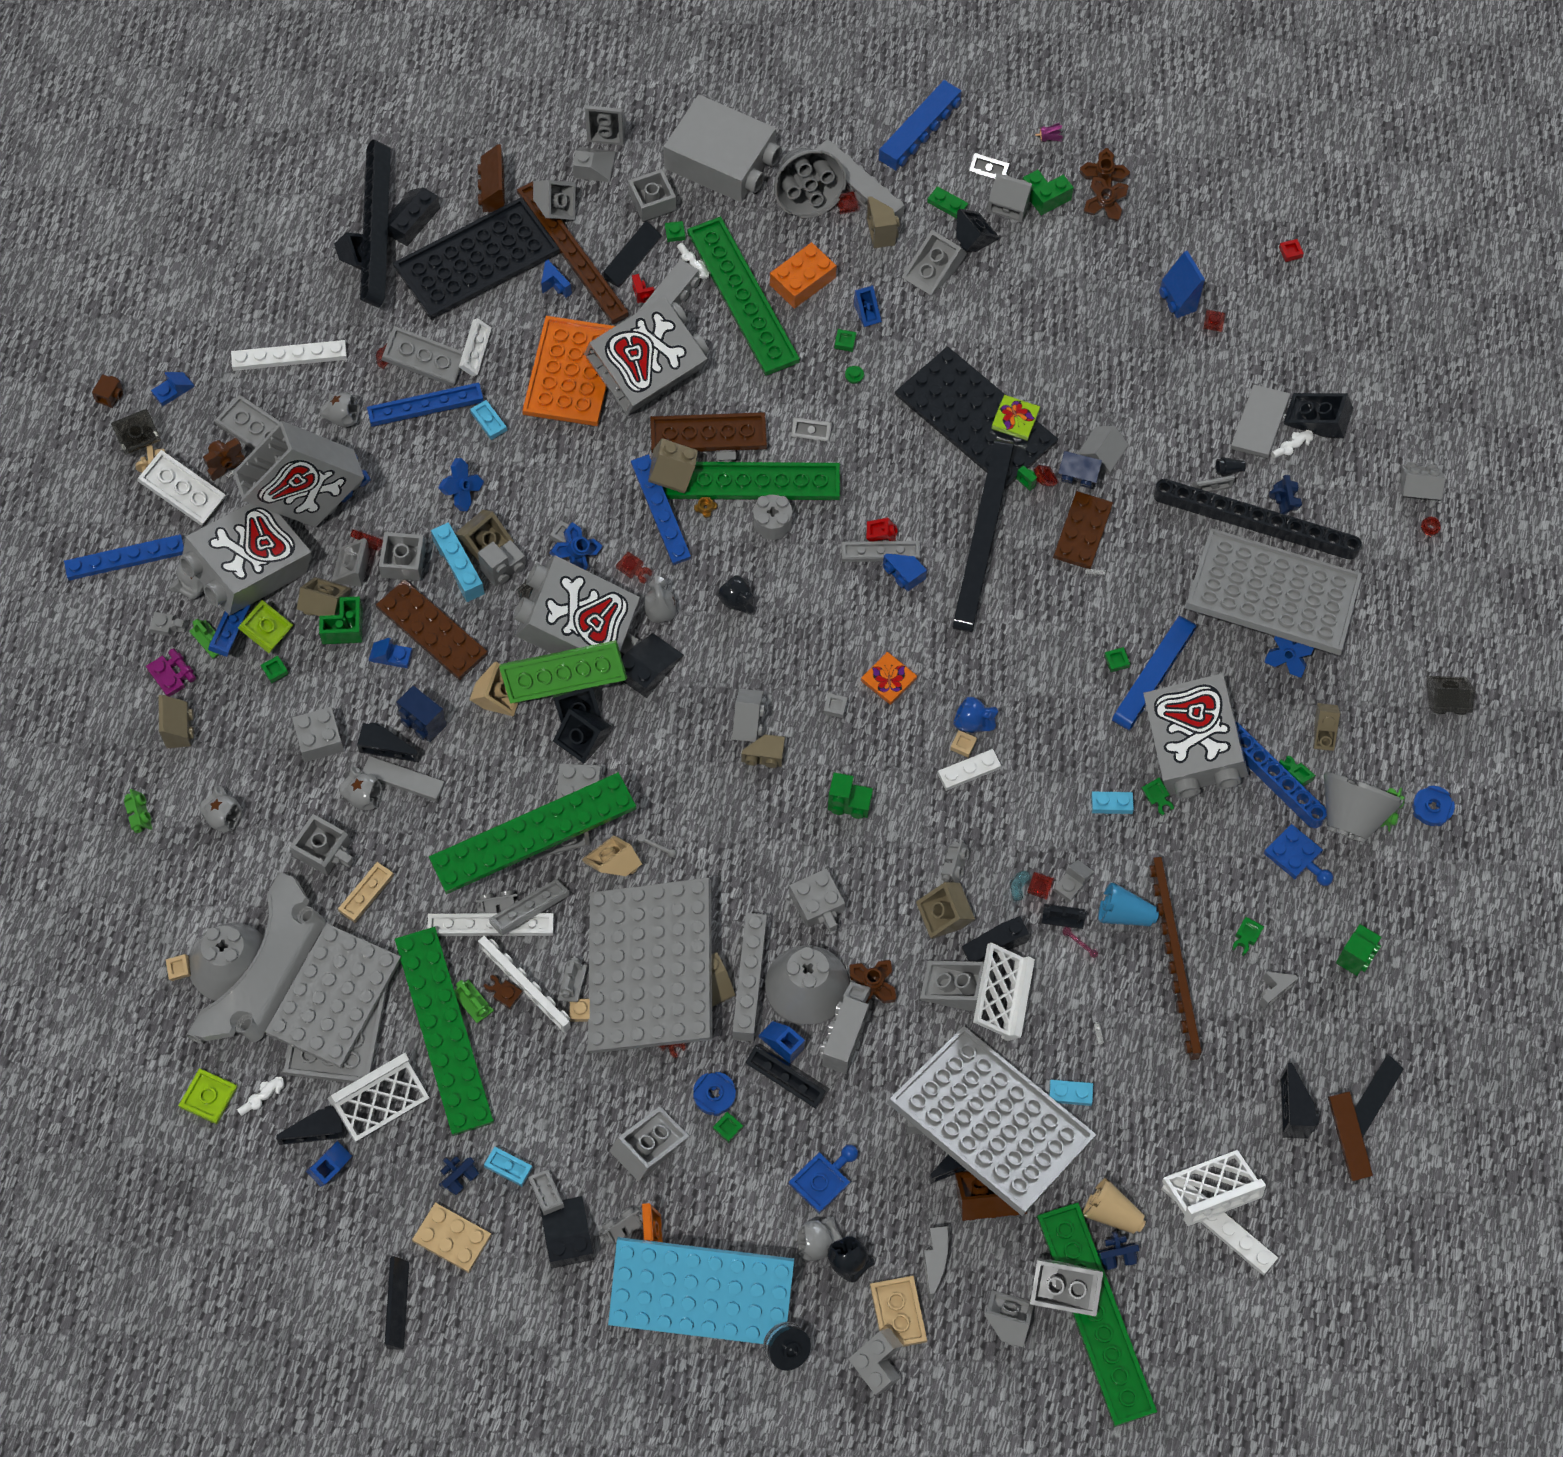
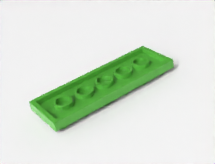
[499,640,627,704]

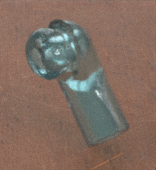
[1010,871,1030,901]

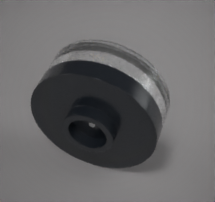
[763,1322,811,1371]

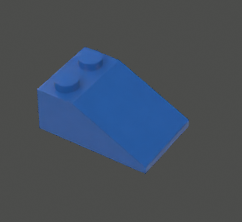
[1159,251,1205,318]

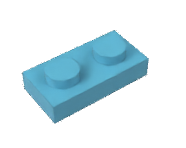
[470,400,507,440]
[1091,791,1134,814]
[1049,1080,1093,1106]
[484,1146,533,1187]

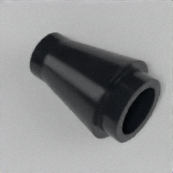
[1215,457,1246,476]

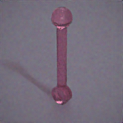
[1062,927,1098,958]

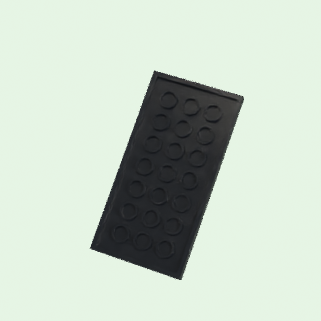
[393,197,560,320]
[895,346,1058,489]

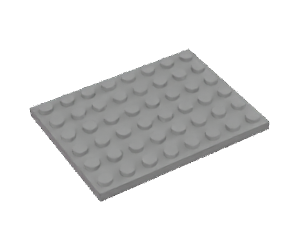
[1185,528,1362,655]
[588,878,712,1053]
[888,1026,1097,1216]

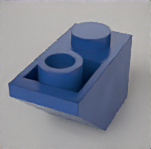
[883,553,927,592]
[758,1021,805,1064]
[306,1140,352,1187]

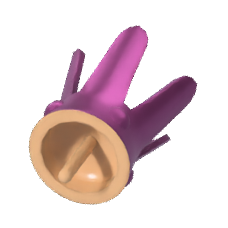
[1035,123,1063,142]

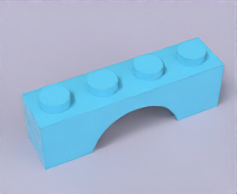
[431,522,485,602]

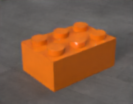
[770,242,837,309]

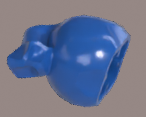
[953,697,998,733]

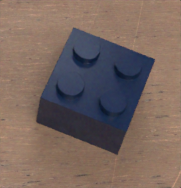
[1058,451,1102,489]
[396,686,447,742]

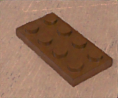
[1053,491,1113,570]

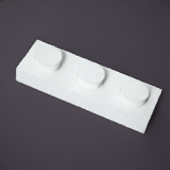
[459,318,491,376]
[937,749,1001,791]

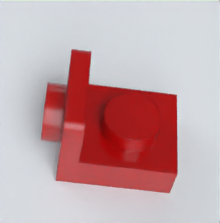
[632,274,655,303]
[866,518,898,541]

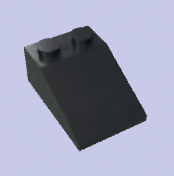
[1283,393,1353,438]
[622,633,684,698]
[1280,1063,1319,1139]
[540,1196,594,1269]

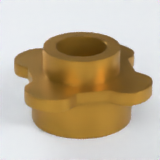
[694,497,717,518]

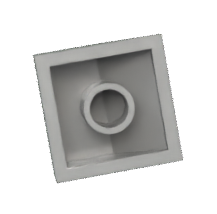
[533,180,576,220]

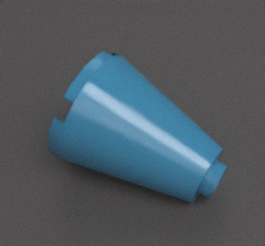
[1098,882,1159,926]

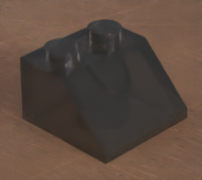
[111,408,161,455]
[1427,676,1475,715]

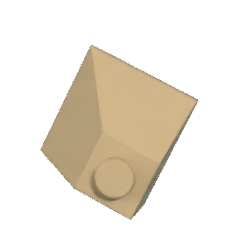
[470,662,518,716]
[582,836,642,876]

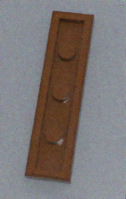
[1328,1091,1373,1181]

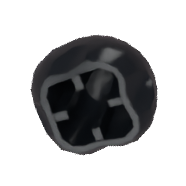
[718,575,754,614]
[827,1236,875,1283]

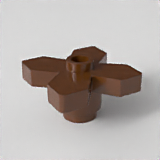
[1079,148,1130,187]
[1084,177,1129,221]
[203,438,245,481]
[849,960,896,1004]

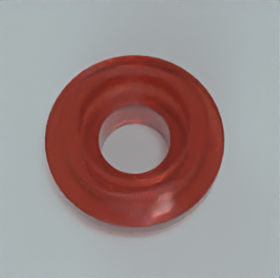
[1421,517,1441,536]

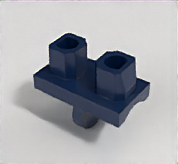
[1269,475,1302,514]
[438,1156,479,1195]
[1097,1231,1140,1270]

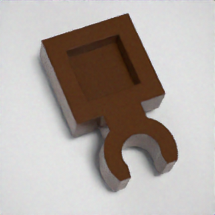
[483,975,523,1010]

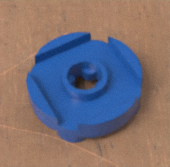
[1412,786,1455,826]
[693,1072,736,1116]

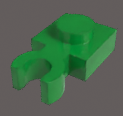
[1279,755,1316,787]
[1141,778,1174,816]
[1232,917,1264,956]

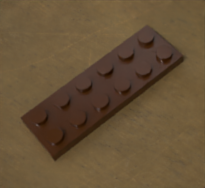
[650,412,767,453]
[376,579,488,680]

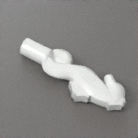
[677,243,709,279]
[1271,430,1313,459]
[237,1077,285,1116]

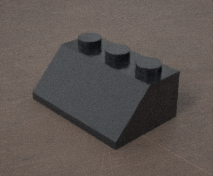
[387,187,440,246]

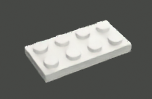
[137,450,226,526]

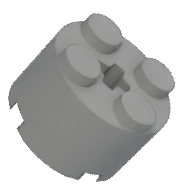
[753,495,792,540]

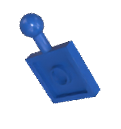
[1264,824,1333,886]
[789,1145,858,1214]

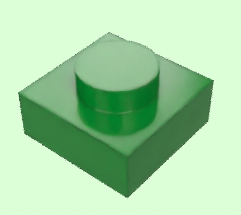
[665,221,685,242]
[834,329,857,352]
[1016,465,1037,491]
[1104,647,1130,673]
[260,656,289,684]
[713,1112,743,1143]

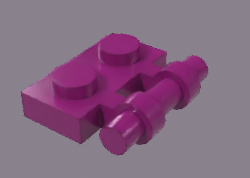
[146,648,196,697]

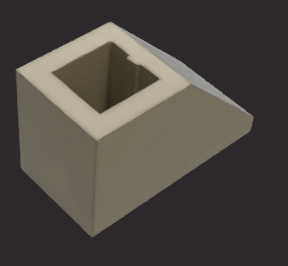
[1314,703,1340,751]
[741,734,785,768]

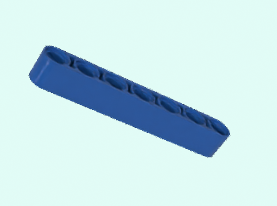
[1112,616,1197,731]
[1236,722,1326,828]

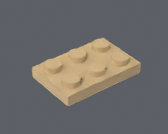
[412,1202,492,1273]
[870,1276,927,1347]

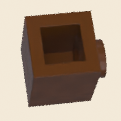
[92,374,123,408]

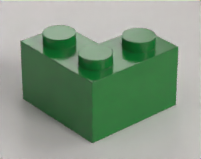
[1022,170,1074,216]
[319,596,363,644]
[828,772,873,819]
[1336,924,1381,976]

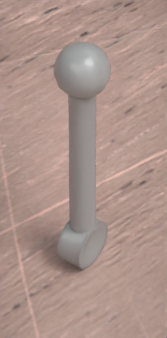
[637,834,676,857]

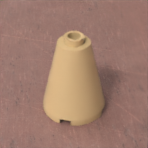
[1083,1178,1146,1234]

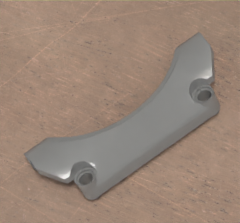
[186,873,326,1044]

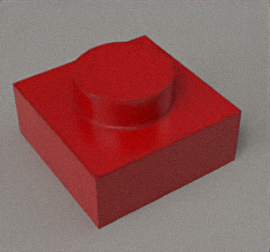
[1279,239,1304,262]

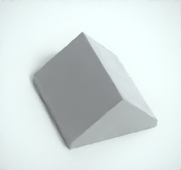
[1077,426,1129,474]
[332,538,370,587]

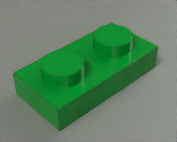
[927,186,968,219]

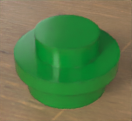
[845,366,864,384]

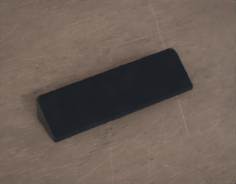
[603,221,662,288]
[745,1043,830,1109]
[1355,1055,1404,1138]
[384,1256,409,1350]

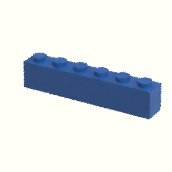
[879,80,962,171]

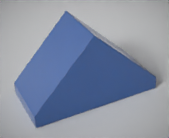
[854,285,882,327]

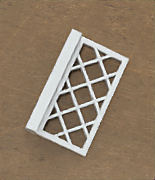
[973,943,1035,1041]
[327,1053,429,1142]
[1162,1150,1266,1226]

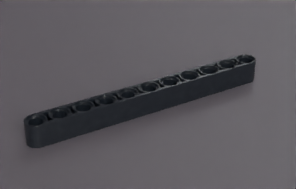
[360,139,391,308]
[953,439,1014,633]
[1154,479,1362,560]

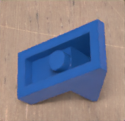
[541,260,572,298]
[151,372,195,407]
[369,638,413,669]

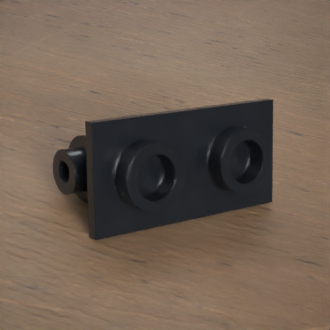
[1042,904,1086,929]

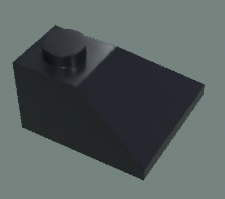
[956,208,1000,252]
[334,232,363,267]
[553,687,602,723]
[553,708,612,764]

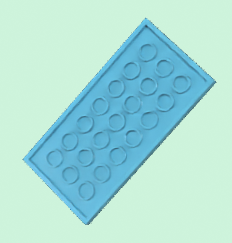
[608,1237,794,1345]

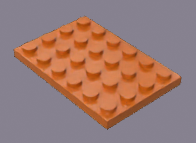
[522,316,615,426]

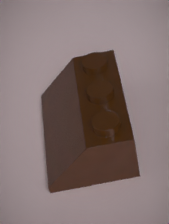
[477,144,505,212]
[955,1172,1027,1221]

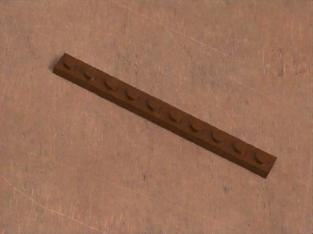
[517,181,629,324]
[1148,857,1202,1060]

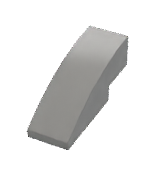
[923,1226,948,1299]

